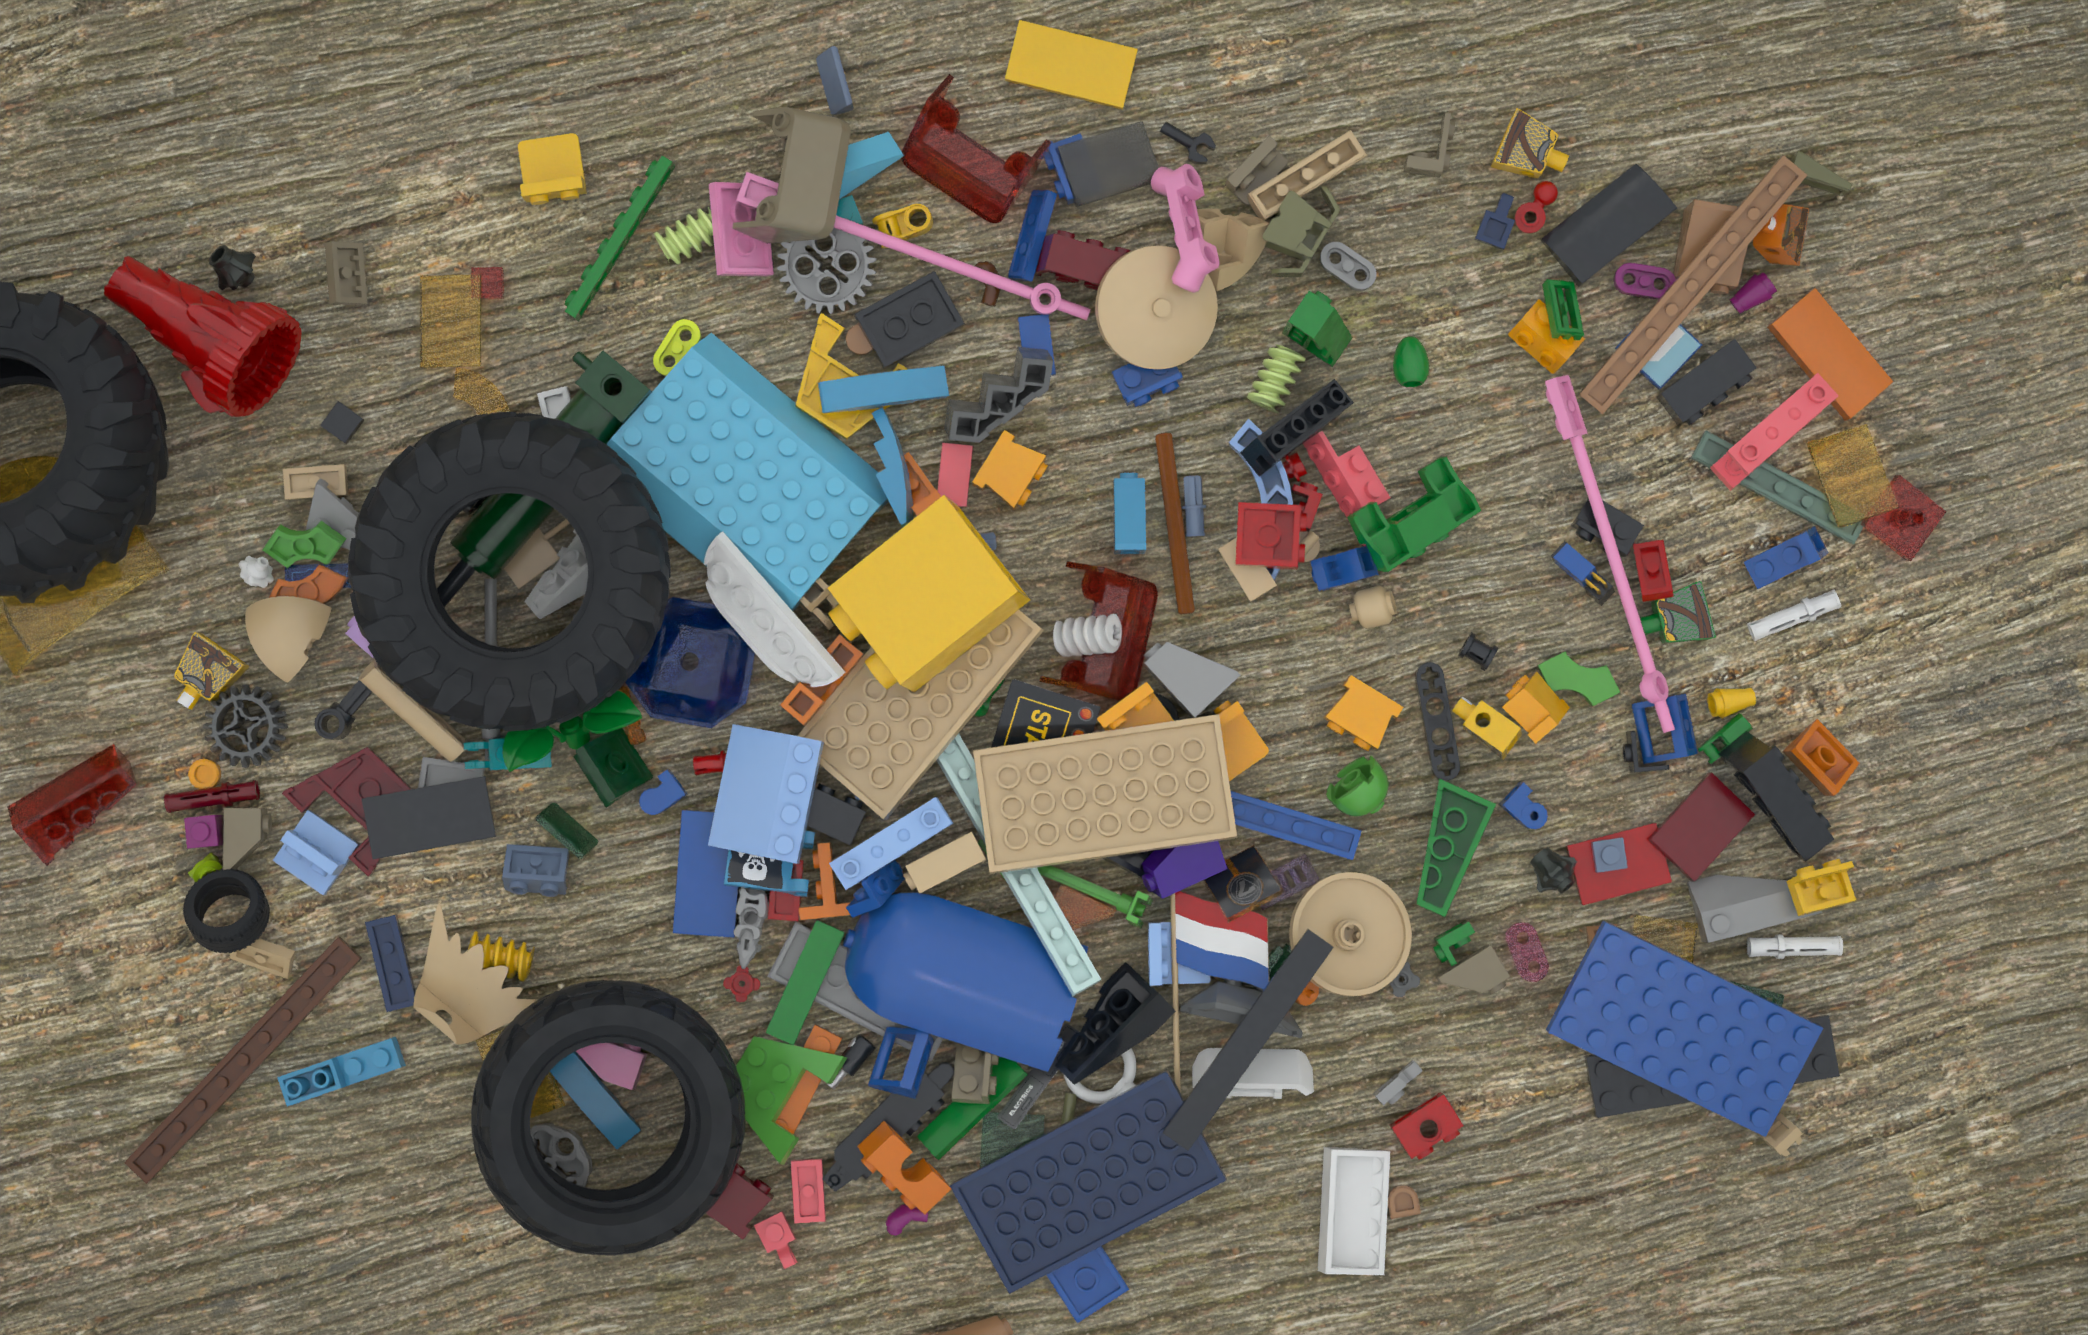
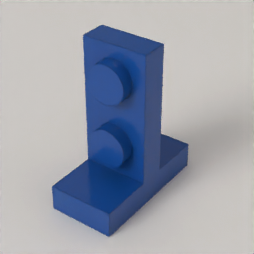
[1744,526,1829,589]

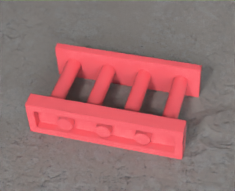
[1710,373,1839,491]

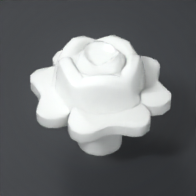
[239,556,274,588]

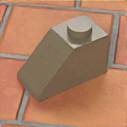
[223,808,272,870]
[1435,944,1510,994]

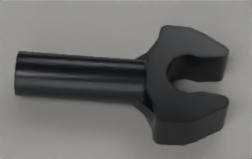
[1160,122,1216,164]

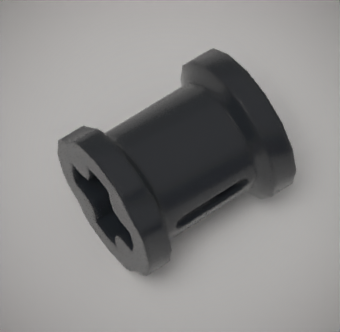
[1458,632,1498,671]

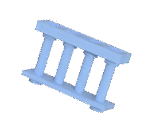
[829,797,954,890]

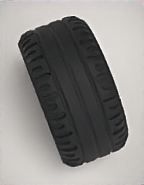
[183,869,270,953]

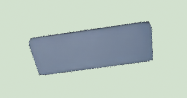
[816,46,854,115]

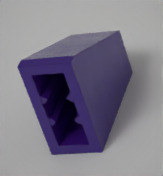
[1142,841,1227,899]

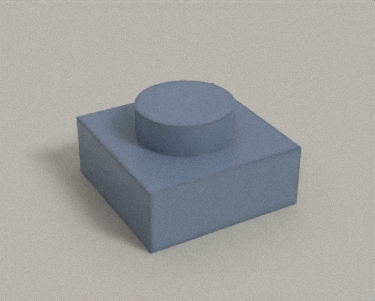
[1591,837,1628,873]

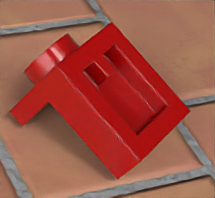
[1291,482,1323,531]

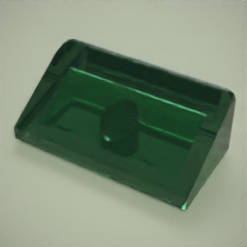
[536,803,598,859]

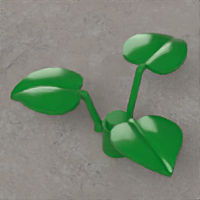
[502,690,642,772]

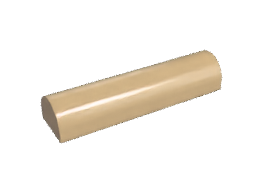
[1247,130,1367,221]
[359,659,465,762]

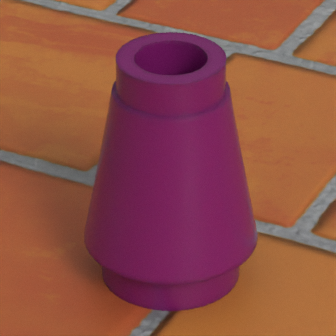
[1729,272,1777,314]

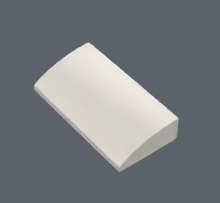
[1318,1147,1390,1275]

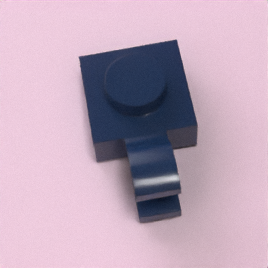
[1474,193,1515,250]

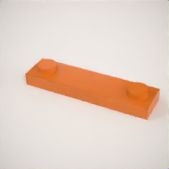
[775,1024,842,1134]

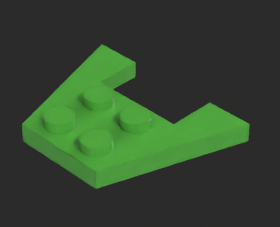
[736,1036,847,1165]

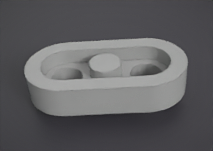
[1320,242,1376,291]

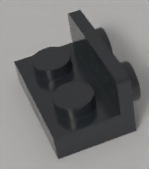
[1571,498,1644,557]

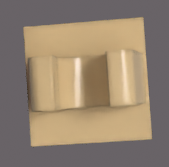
[1758,1113,1803,1156]

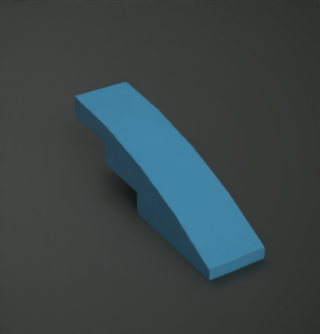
[818,366,949,413]
[872,407,913,527]
[550,1051,641,1149]

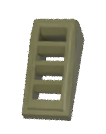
[1791,151,1852,196]

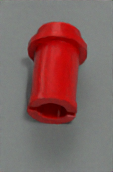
[693,750,727,776]

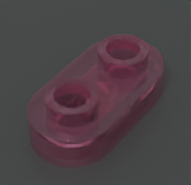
[1505,922,1549,982]

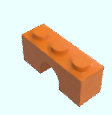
[780,634,864,726]
[857,1121,951,1215]

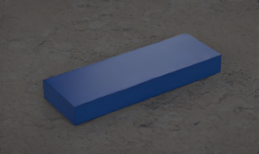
[1008,190,1057,282]

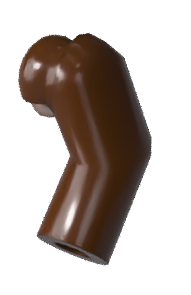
[975,261,1001,307]

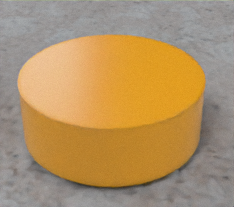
[188,759,221,789]

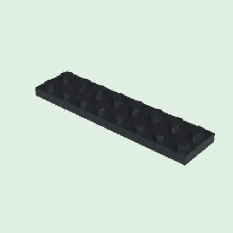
[1584,1015,1840,1118]

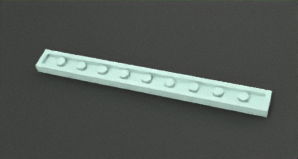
[937,733,1101,996]

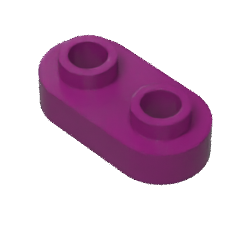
[1613,263,1676,300]

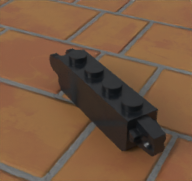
[823,1061,955,1192]

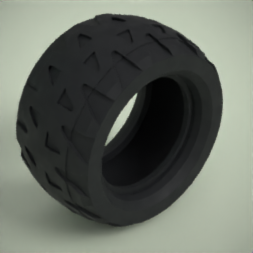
[471,980,746,1256]

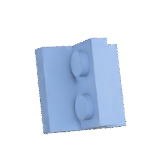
[273,810,360,895]

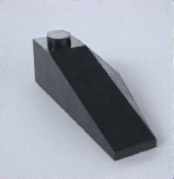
[1055,962,1176,1085]

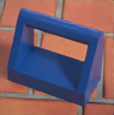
[1632,694,1698,764]
[868,1027,934,1099]

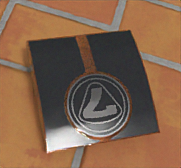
[1203,845,1282,923]

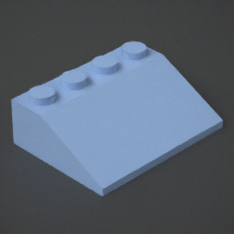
[708,724,824,864]

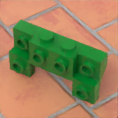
[1347,456,1481,572]

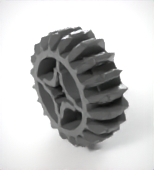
[203,685,288,768]

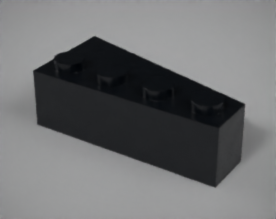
[1718,731,1834,862]

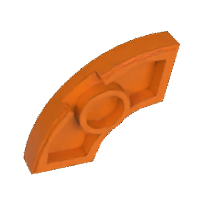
[269,564,348,604]

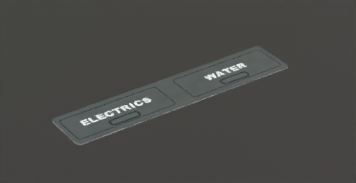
[998,1023,1079,1129]

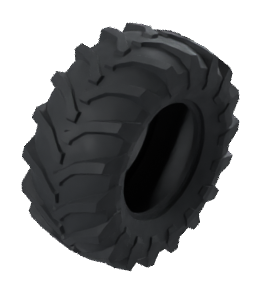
[0,281,169,603]
[348,412,671,731]

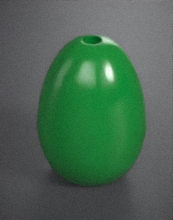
[1393,336,1430,387]

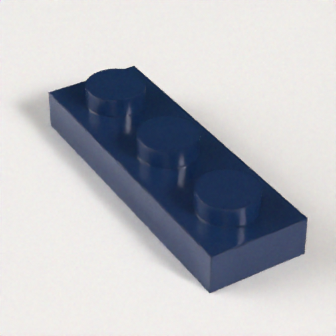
[365,915,416,1012]

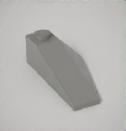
[1687,875,1822,943]

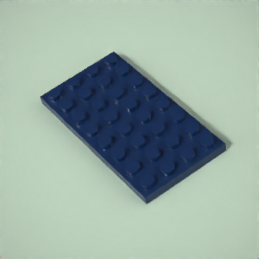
[950,1069,1227,1294]

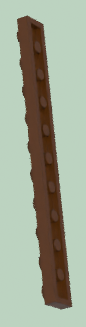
[124,937,362,1184]

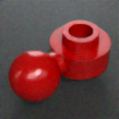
[1514,181,1558,234]

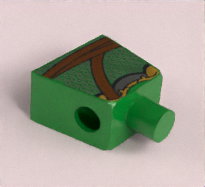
[1640,581,1716,644]

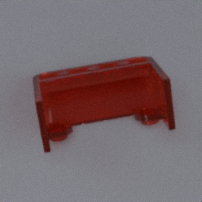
[901,74,1052,223]
[1039,561,1158,701]

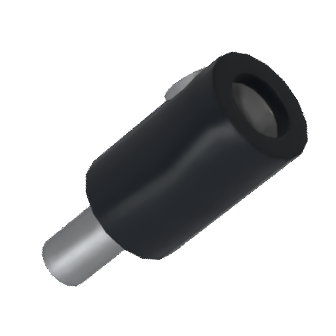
[827,1034,876,1089]

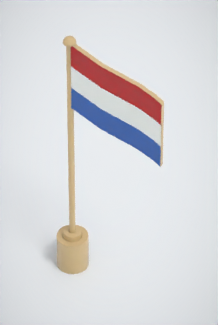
[1170,891,1269,1093]

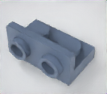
[502,844,569,897]

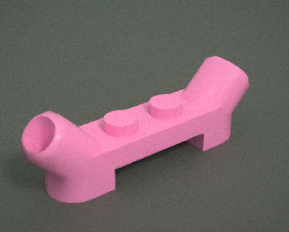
[1151,164,1220,293]

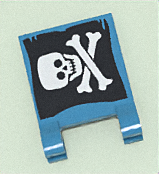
[724,831,815,897]

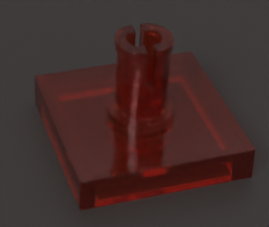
[1860,475,1946,561]

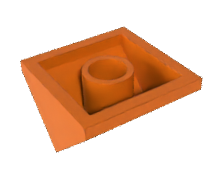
[1782,719,1860,796]

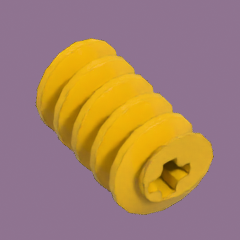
[468,931,535,982]

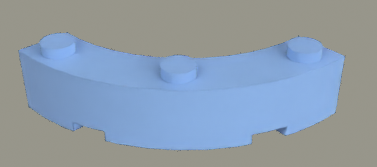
[1229,419,1293,580]

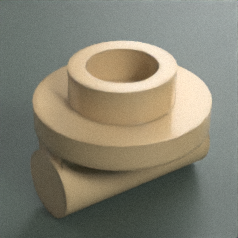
[1299,530,1320,562]

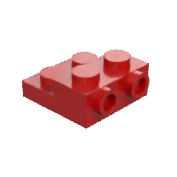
[1235,502,1307,570]

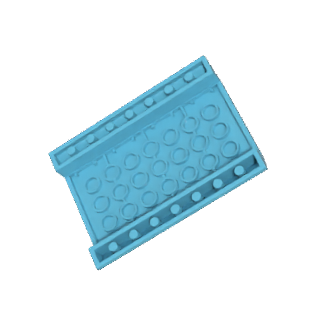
[607,333,888,611]

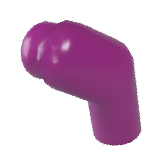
[886,1204,929,1236]

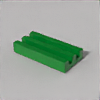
[1542,279,1584,340]

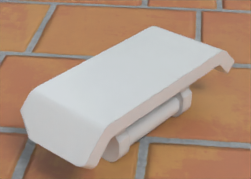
[1192,1048,1314,1099]

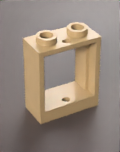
[903,831,987,894]

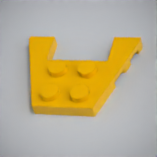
[795,313,907,440]

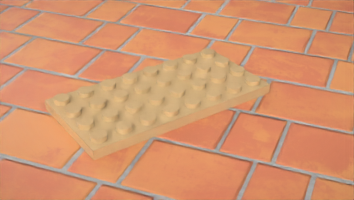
[797,610,1044,820]
[973,714,1237,874]

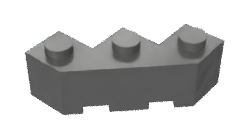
[944,347,1053,443]

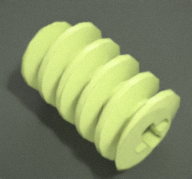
[654,207,713,264]
[1247,344,1306,413]

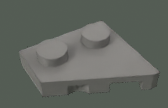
[306,479,359,550]

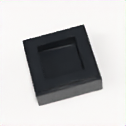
[320,401,364,444]

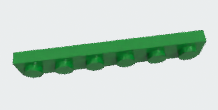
[564,156,675,322]

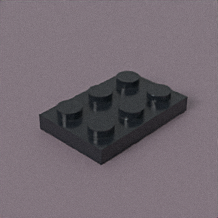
[854,271,965,369]

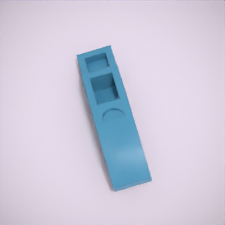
[277,1037,406,1106]

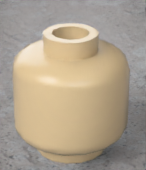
[1349,585,1397,629]

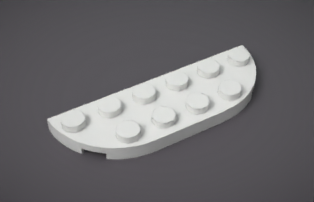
[704,532,846,687]

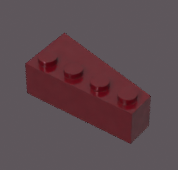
[1034,230,1131,291]

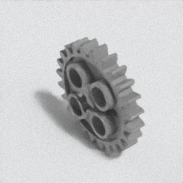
[777,218,877,314]

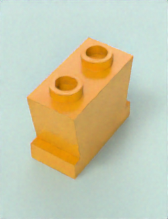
[972,430,1048,510]
[1502,672,1570,744]
[1323,675,1404,751]

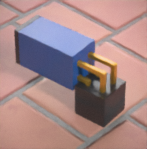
[1551,541,1615,606]

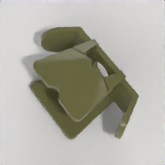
[1262,185,1340,277]

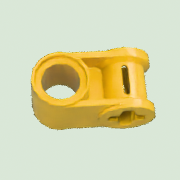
[872,204,933,249]

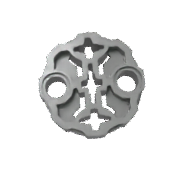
[530,1123,592,1187]

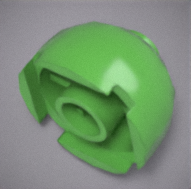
[1326,756,1389,817]

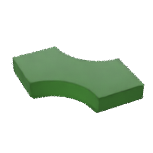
[262,521,347,568]
[1537,652,1620,706]

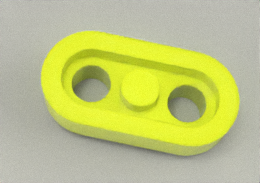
[653,319,701,377]

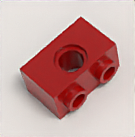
[1389,1092,1464,1160]

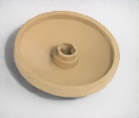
[1095,246,1218,369]
[1289,872,1412,997]

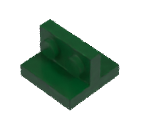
[573,728,654,808]

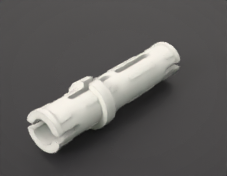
[1747,590,1841,641]
[1747,934,1843,959]

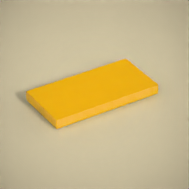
[1005,20,1138,110]

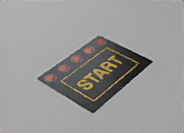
[991,679,1101,748]

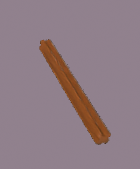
[1155,433,1195,614]

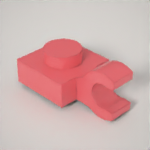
[754,1211,797,1269]

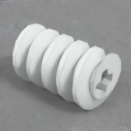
[1053,614,1122,657]

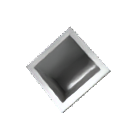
[1143,642,1241,718]

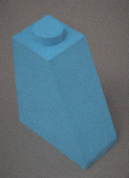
[1113,473,1146,554]

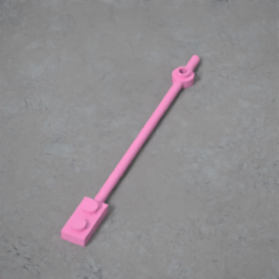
[736,172,1091,320]
[1545,375,1675,733]

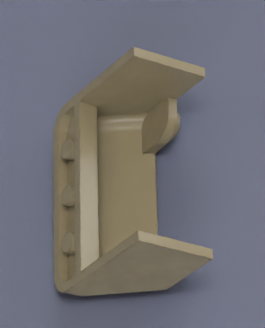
[732,107,851,244]

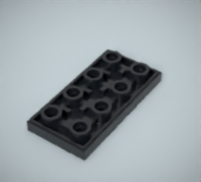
[362,776,497,859]

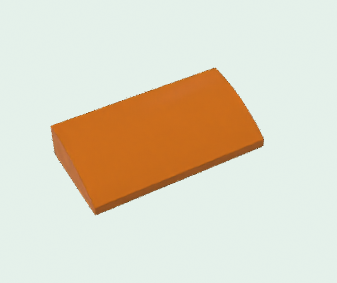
[1767,288,1893,421]

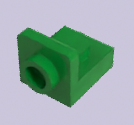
[1433,920,1475,966]

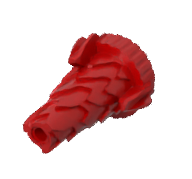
[104,256,302,417]

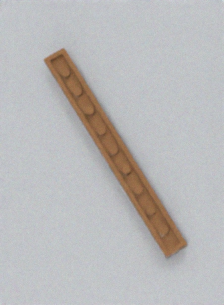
[1579,155,1807,414]

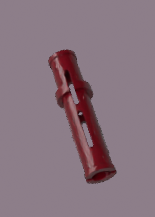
[164,780,260,813]

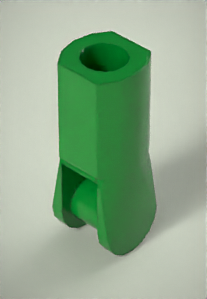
[1698,713,1753,764]

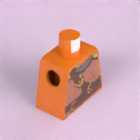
[1753,204,1809,266]

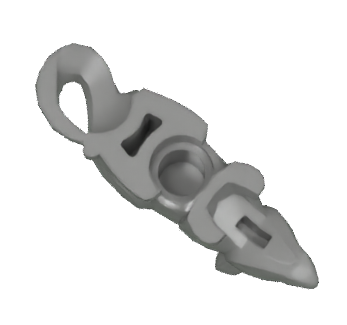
[734,887,769,969]

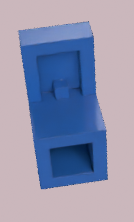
[1310,546,1379,591]

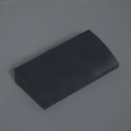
[1541,164,1677,287]

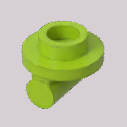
[188,852,223,882]

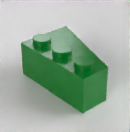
[1282,291,1353,367]

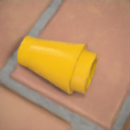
[1707,688,1756,719]

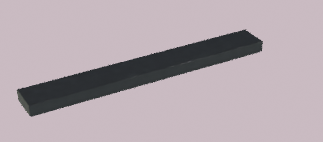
[1163,928,1334,1151]

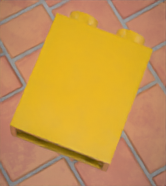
[828,495,1030,692]

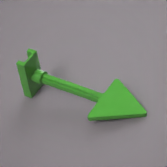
[978,839,1153,929]

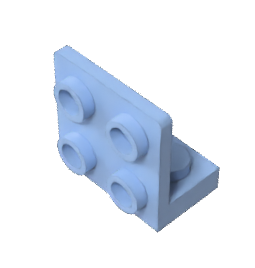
[1148,922,1210,986]

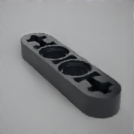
[1415,662,1460,781]

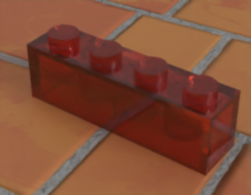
[7,744,137,866]

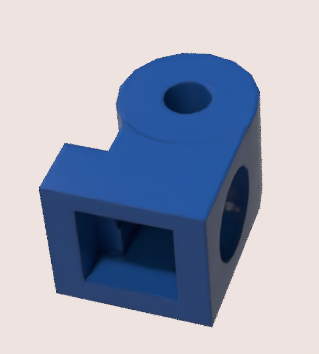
[639,769,688,815]
[1499,782,1548,829]

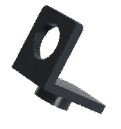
[1622,731,1669,773]

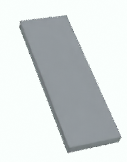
[767,921,943,1061]

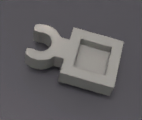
[1373,1060,1423,1105]

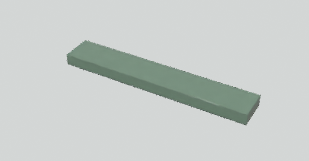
[1690,430,1868,545]

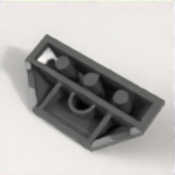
[1179,979,1303,1038]

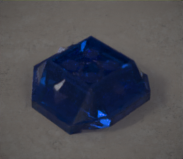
[625,597,756,729]

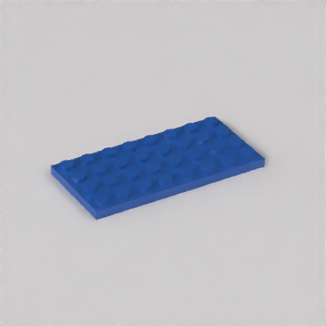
[1546,920,1823,1137]

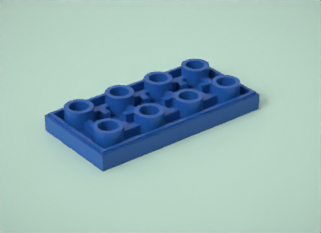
[673,810,739,938]

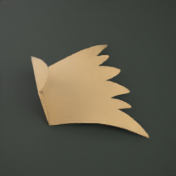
[413,903,537,1045]

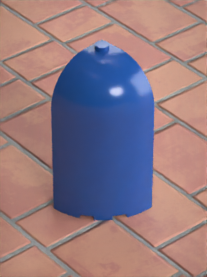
[843,893,1088,1072]

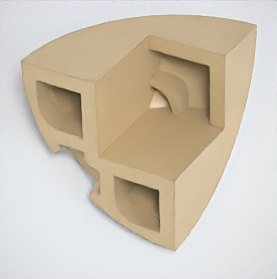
[1197,209,1269,291]
[245,596,332,683]

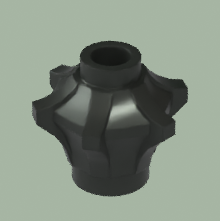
[209,245,256,290]
[1530,847,1577,894]

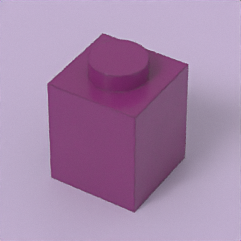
[184,815,224,849]

